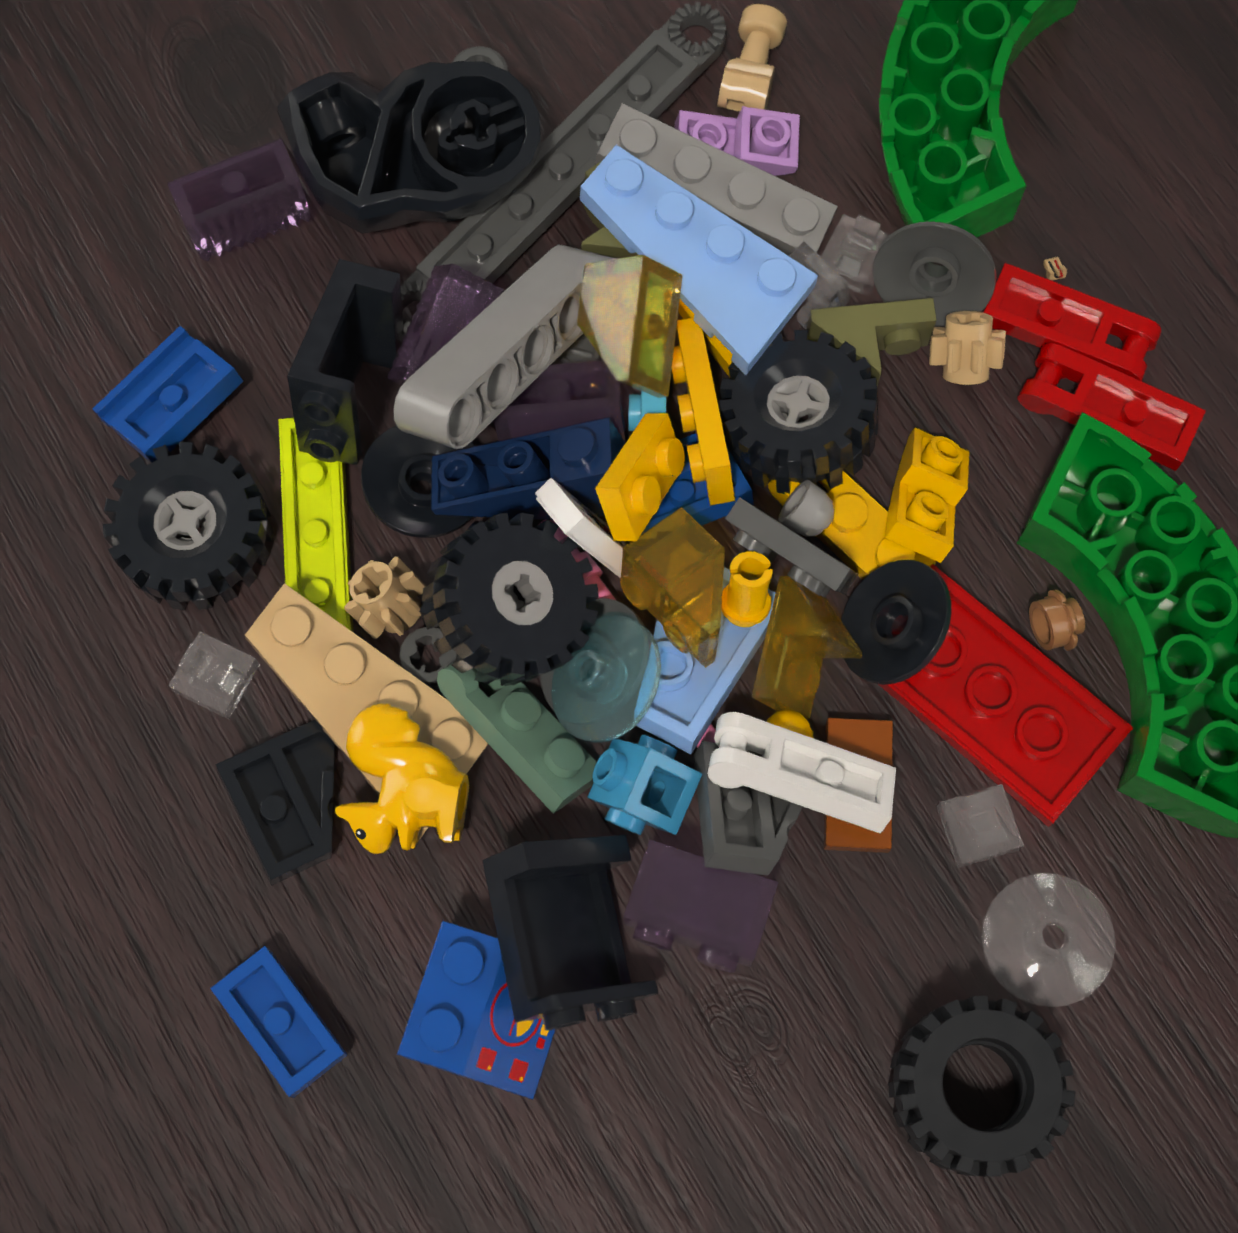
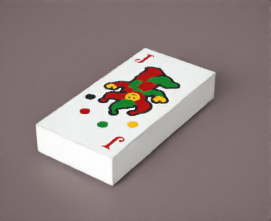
[535,478,645,582]

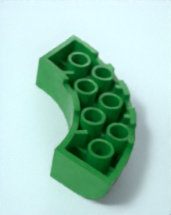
[879,0,1078,238]
[1017,412,1238,839]

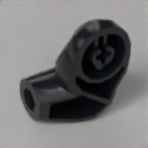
[277,61,541,234]

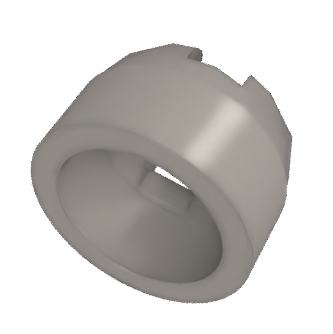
[778,480,834,537]

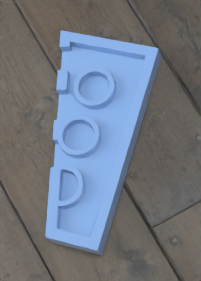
[580,145,818,375]

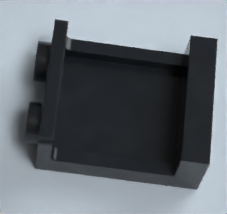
[287,259,405,465]
[482,835,659,1030]

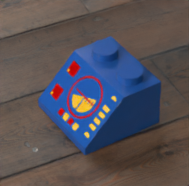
[397,921,556,1100]

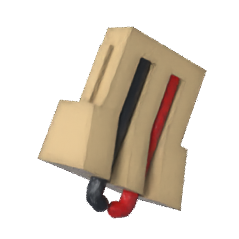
[1043,257,1067,281]

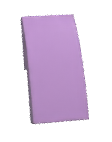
[675,106,800,176]

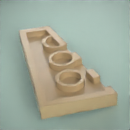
[245,583,488,841]

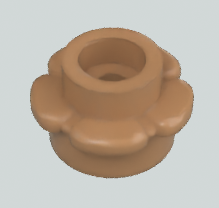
[1029,589,1085,651]

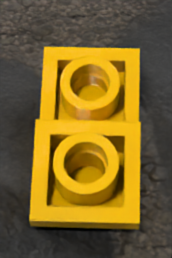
[885,427,969,563]

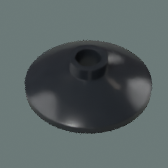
[361,425,475,538]
[839,560,951,685]

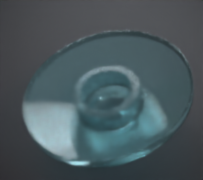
[551,615,661,743]

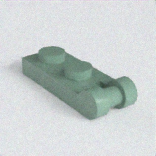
[437,663,596,814]

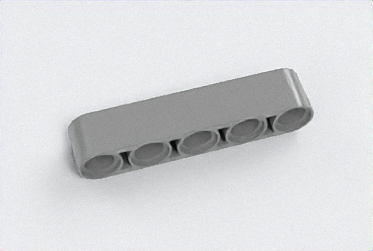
[394,244,621,449]

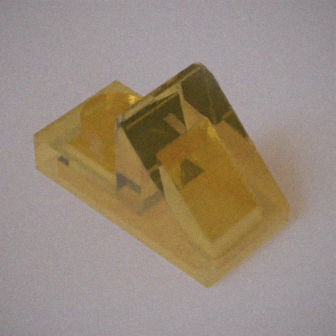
[752,576,863,719]

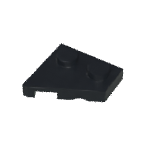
[215,719,335,886]

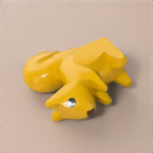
[335,703,469,854]

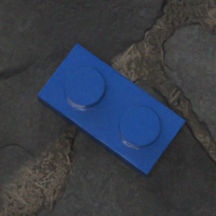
[210,946,348,1098]

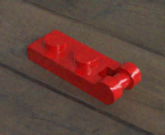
[984,263,1162,381]
[1018,343,1206,471]

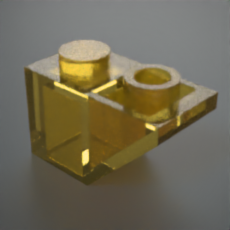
[620,507,725,668]

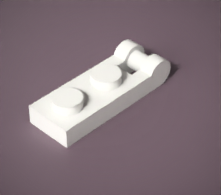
[707,712,896,834]

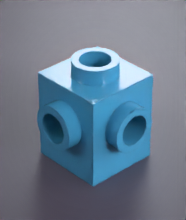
[587,735,702,835]

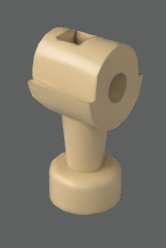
[718,4,787,111]

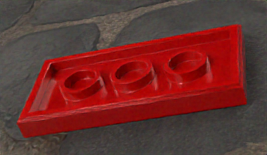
[878,564,1134,827]

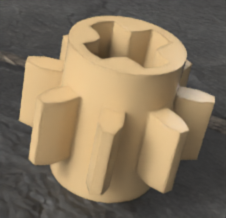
[929,311,1006,385]
[344,556,426,639]

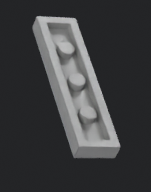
[595,103,838,265]

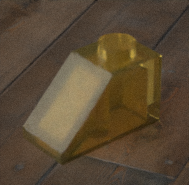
[577,255,682,398]

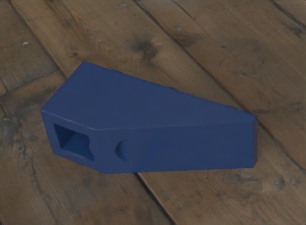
[431,417,625,520]

